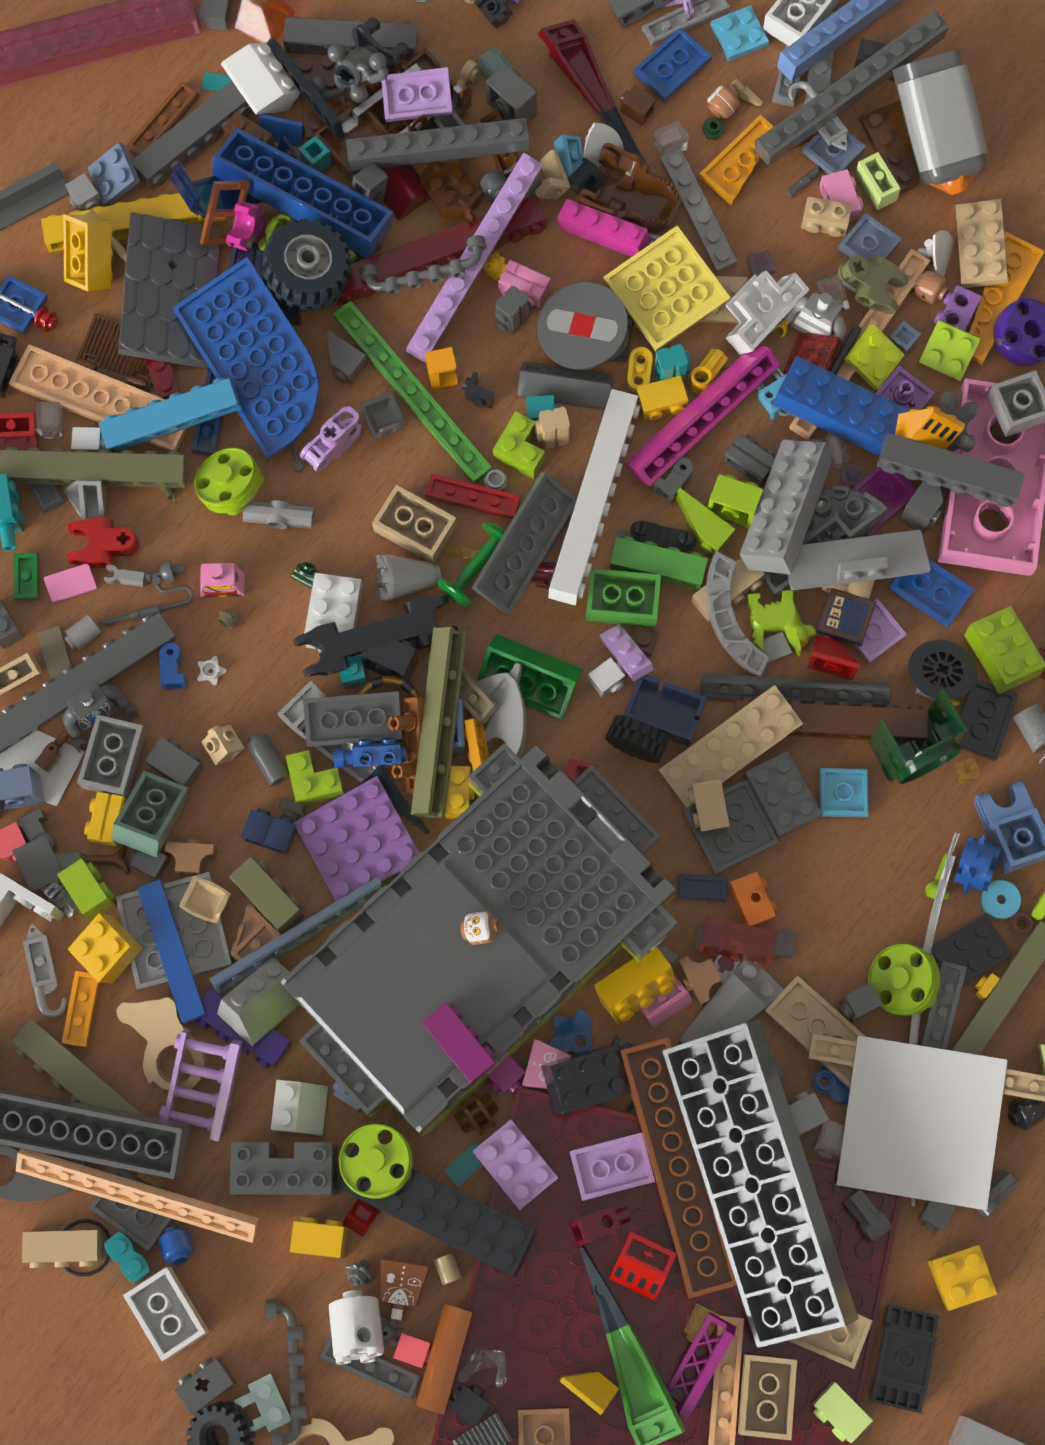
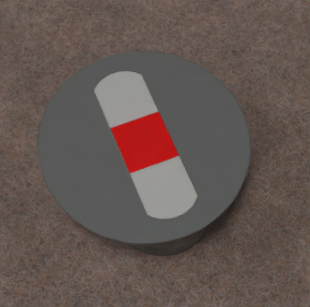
[537,282,629,370]

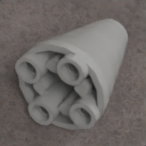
[375,554,441,601]

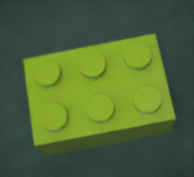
[964,606,1045,695]

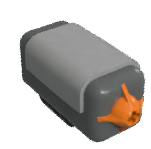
[892,49,989,195]

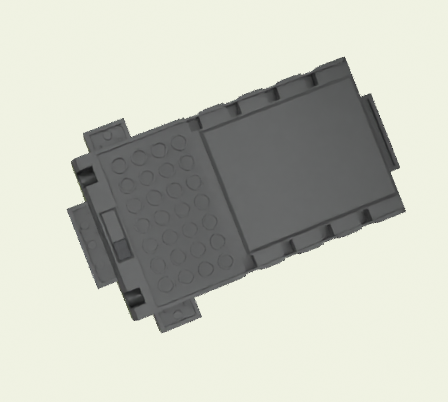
[281,743,678,1137]

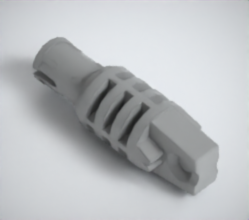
[39,880,79,918]

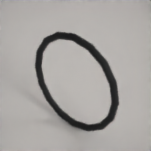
[63,1219,111,1277]

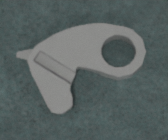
[477,663,526,759]

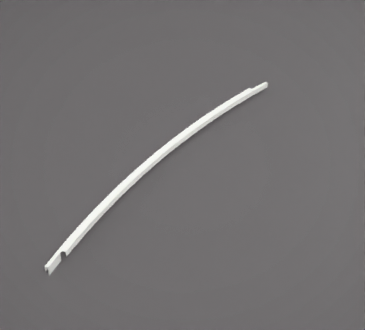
[909,832,960,1207]

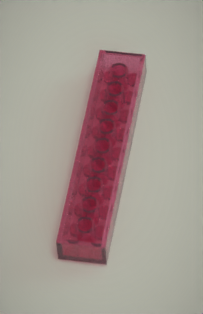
[0,0,201,88]

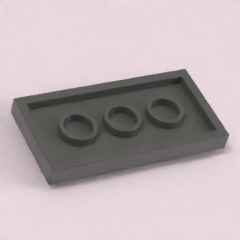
[303,691,403,747]

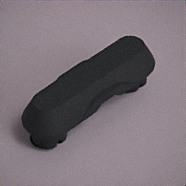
[630,521,696,551]

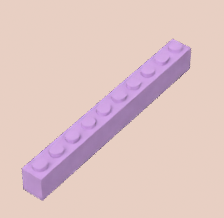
[406,152,543,363]

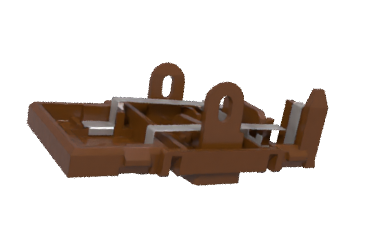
[313,48,472,183]

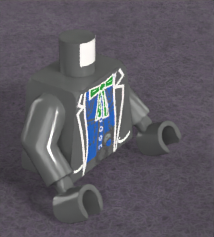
[63,682,139,753]

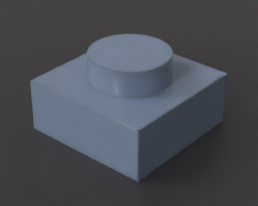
[889,321,921,354]

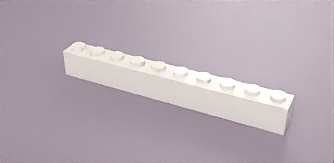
[548,389,641,606]

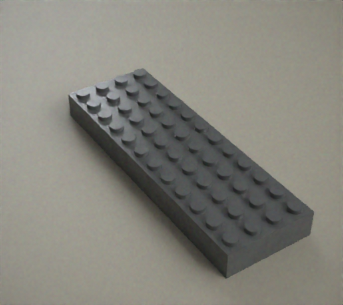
[662,1019,859,1348]

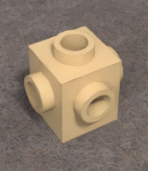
[202,725,244,765]

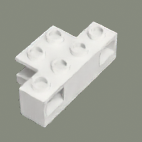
[725,270,810,355]

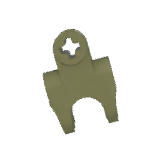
[838,255,909,314]

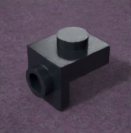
[463,372,494,409]

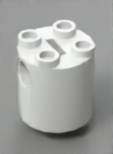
[329,1290,384,1365]

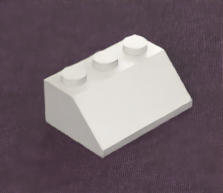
[221,42,300,115]

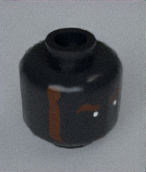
[1008,1097,1045,1130]

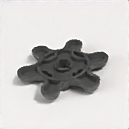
[939,392,979,452]

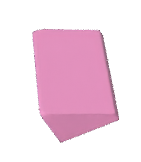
[44,563,97,603]
[640,977,692,1028]

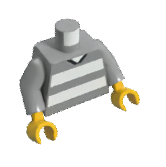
[773,293,846,364]

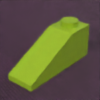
[676,488,735,555]

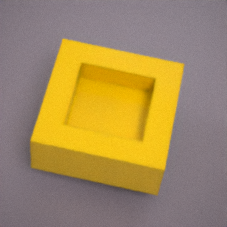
[974,973,1000,1001]

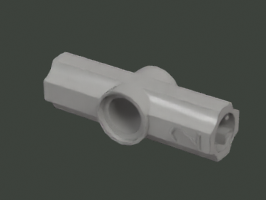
[243,500,315,529]

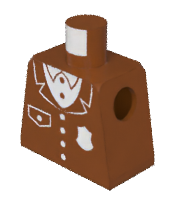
[380,1259,429,1321]

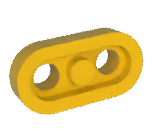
[627,347,653,393]

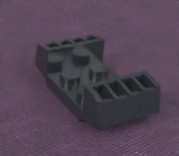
[869,1304,939,1413]

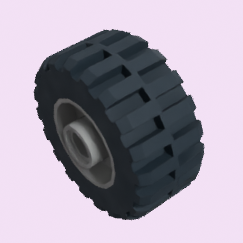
[262,218,351,312]

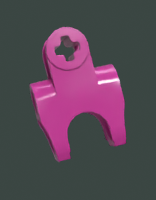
[226,201,267,252]

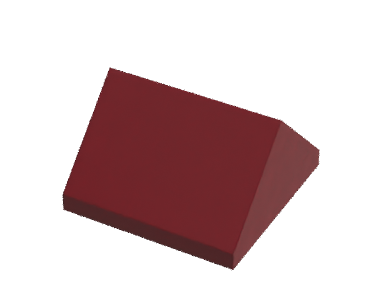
[383,164,431,221]

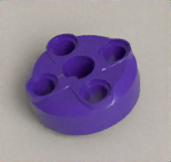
[993,298,1045,366]

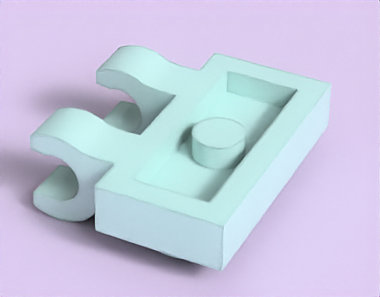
[234,1373,291,1432]

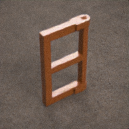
[200,180,251,246]

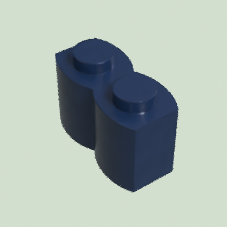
[241,808,297,855]

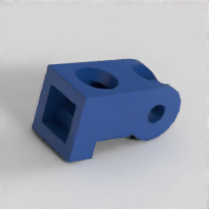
[159,642,187,690]

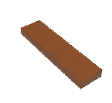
[126,81,200,156]

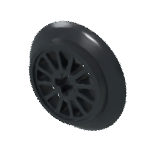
[908,640,977,700]

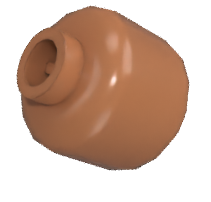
[913,270,949,304]

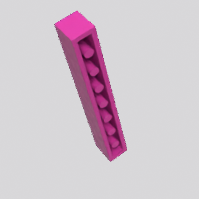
[625,345,780,486]

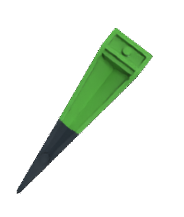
[580,1246,686,1445]

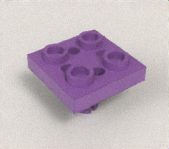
[875,366,935,410]

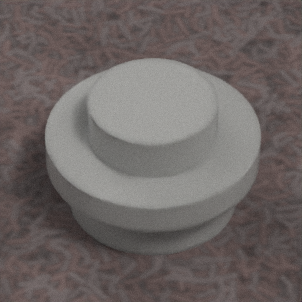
[484,469,507,491]

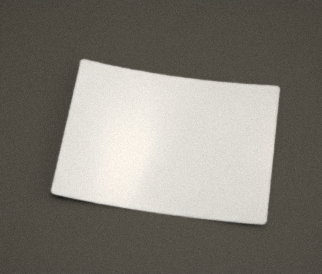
[0,730,84,806]

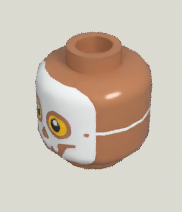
[707,85,740,119]
[461,910,500,945]

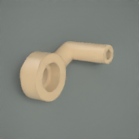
[456,59,480,88]

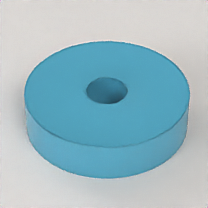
[980,880,1021,920]

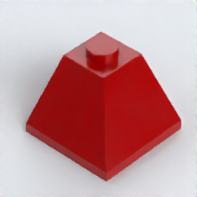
[807,635,860,680]

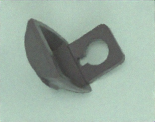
[361,392,405,439]

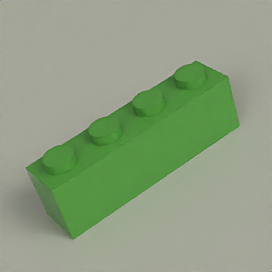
[609,536,708,591]

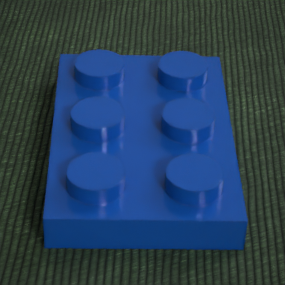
[633,27,712,102]
[889,559,974,629]

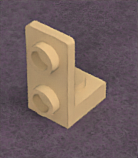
[535,150,571,200]

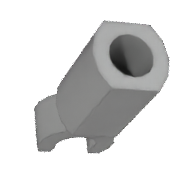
[104,565,146,587]

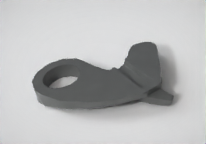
[0,1146,84,1202]

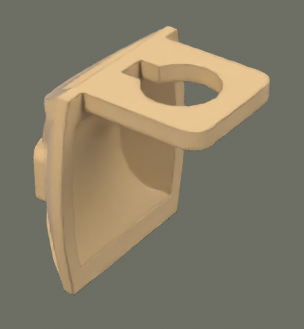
[179,876,231,923]

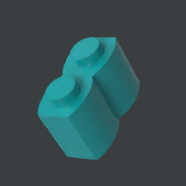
[104,1232,152,1284]

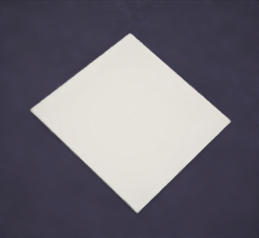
[836,1036,1007,1210]

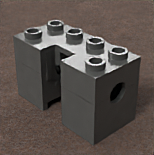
[230,1142,338,1196]

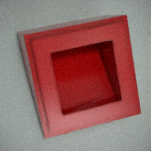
[343,1199,379,1237]

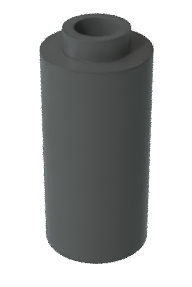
[246,733,290,787]

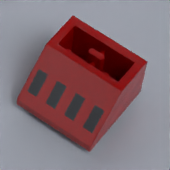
[609,1231,677,1301]

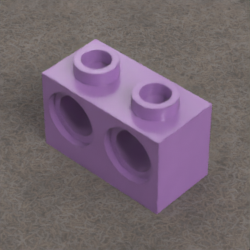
[934,285,982,331]

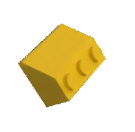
[63,214,113,291]

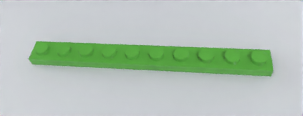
[333,300,492,484]

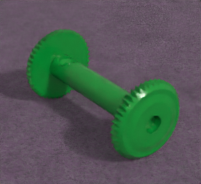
[437,522,505,607]

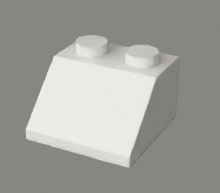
[271,1080,328,1136]

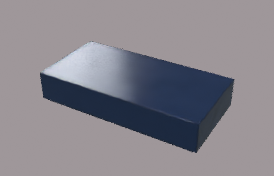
[678,874,728,902]

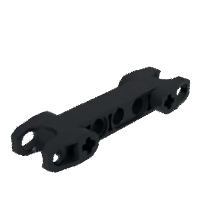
[293,596,459,677]

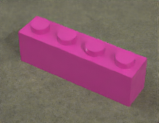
[557,199,651,257]

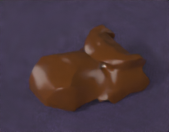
[577,143,682,232]

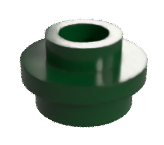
[702,117,725,140]

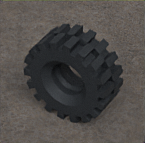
[605,715,669,763]
[186,1401,255,1445]

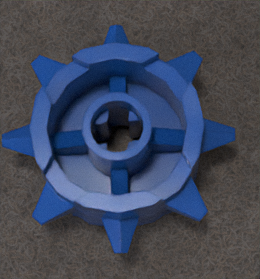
[954,833,1001,894]

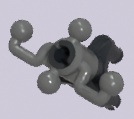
[310,17,410,103]

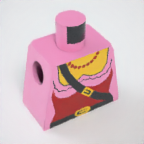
[200,563,245,597]

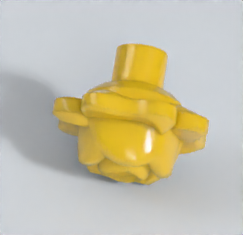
[484,252,507,281]

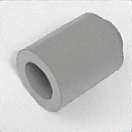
[64,614,102,650]

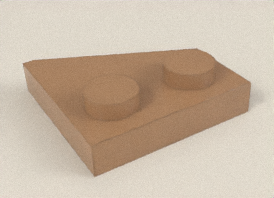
[230,904,281,961]

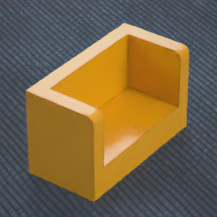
[425,347,458,391]

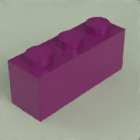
[422,1002,496,1084]

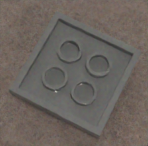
[682,779,780,875]

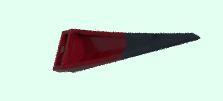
[538,19,649,170]

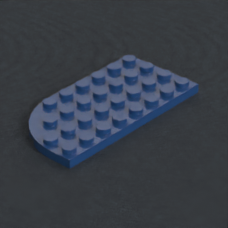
[172,257,320,460]

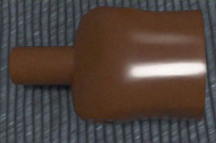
[34,730,70,773]

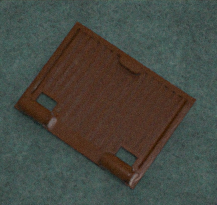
[75,313,153,392]

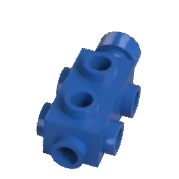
[334,737,407,768]

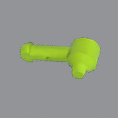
[925,853,953,900]

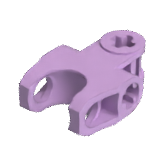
[300,406,362,473]

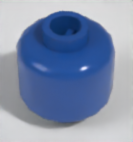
[158,1226,194,1266]

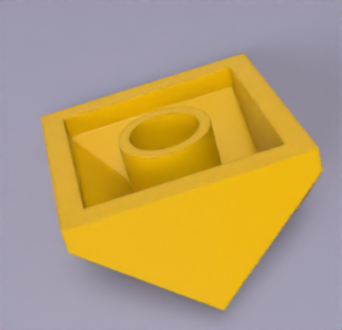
[560,1371,619,1415]

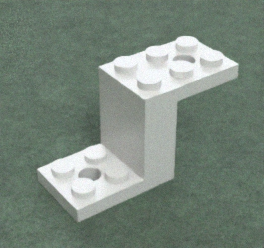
[0,873,65,927]

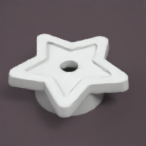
[197,656,227,686]

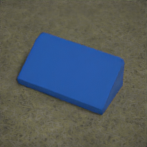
[259,114,305,147]

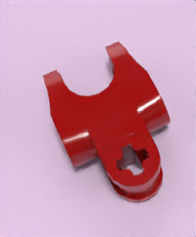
[67,517,140,568]

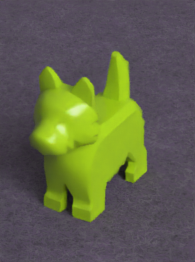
[747,590,817,656]

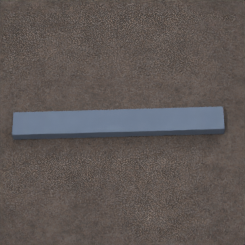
[210,877,383,994]

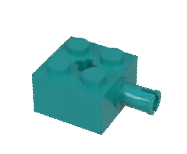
[0,473,25,551]

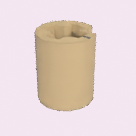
[433,1252,462,1285]

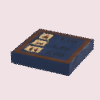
[817,588,876,647]

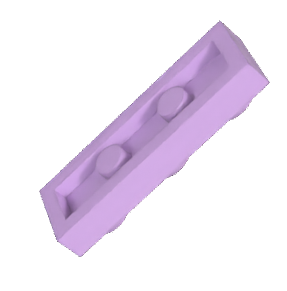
[599,624,654,681]

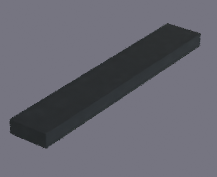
[267,37,344,139]

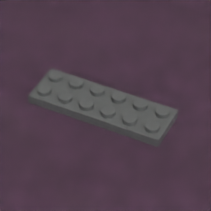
[472,472,577,615]

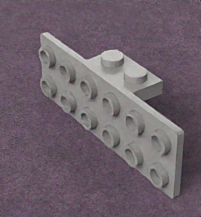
[788,530,931,590]

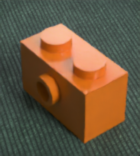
[729,872,778,929]

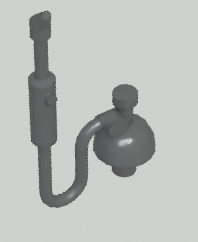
[100,560,194,625]

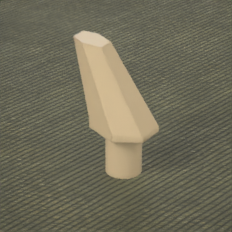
[731,79,763,106]

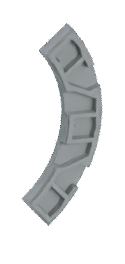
[706,551,770,676]

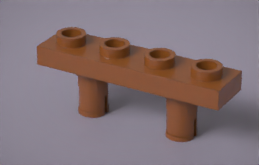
[388,697,424,793]

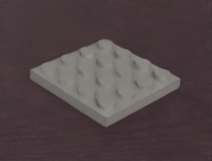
[116,872,233,991]

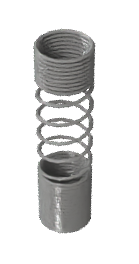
[1013,703,1045,765]

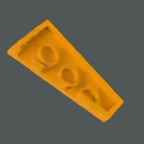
[699,115,774,206]

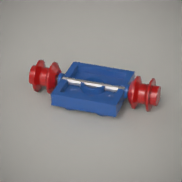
[0,275,58,335]

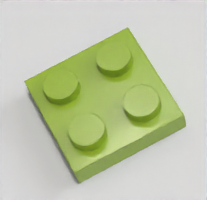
[919,319,981,381]

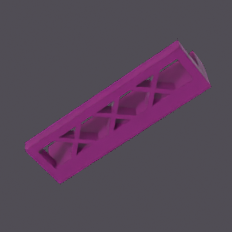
[667,1312,737,1422]

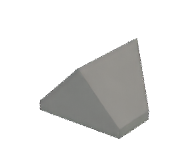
[62,479,108,520]

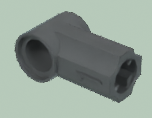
[975,1168,1019,1218]
[843,1189,893,1243]

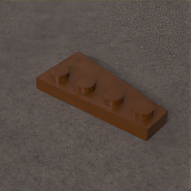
[859,100,920,194]

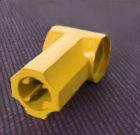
[690,348,728,395]

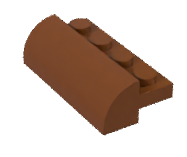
[416,1303,473,1415]

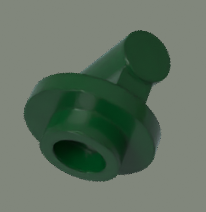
[291,562,319,589]

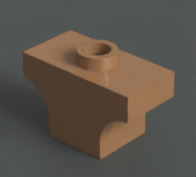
[165,839,217,876]
[678,956,722,1007]

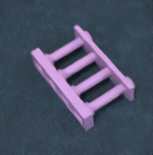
[159,1028,243,1142]

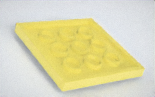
[603,226,731,352]

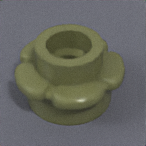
[217,609,239,630]

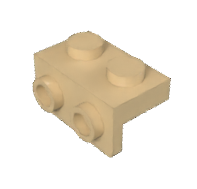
[801,197,852,237]

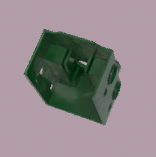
[868,688,967,784]

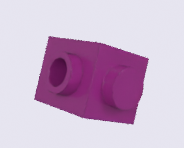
[488,1056,526,1095]

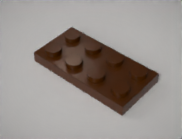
[294,53,346,141]

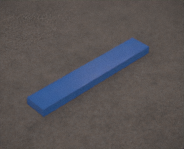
[137,879,207,1024]

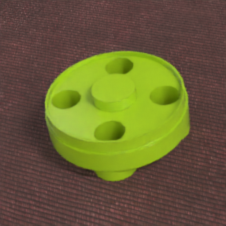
[194,448,264,516]
[868,944,940,1016]
[339,1124,413,1199]

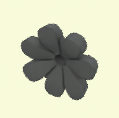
[381,1316,403,1350]

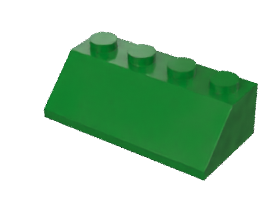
[477,634,583,720]

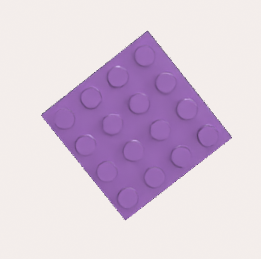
[294,776,420,901]

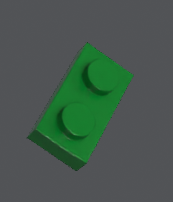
[14,553,39,601]

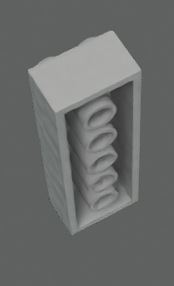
[740,440,833,574]

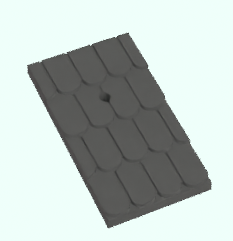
[118,212,220,369]

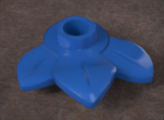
[549,1009,593,1054]
[812,1065,850,1103]

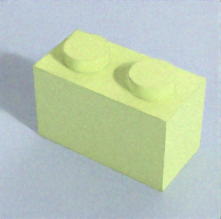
[855,152,901,210]
[811,1381,873,1443]

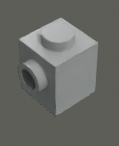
[65,173,103,211]

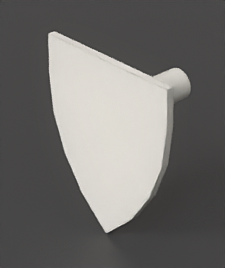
[584,122,624,167]
[917,230,954,277]

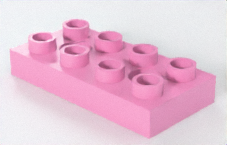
[938,378,1045,576]

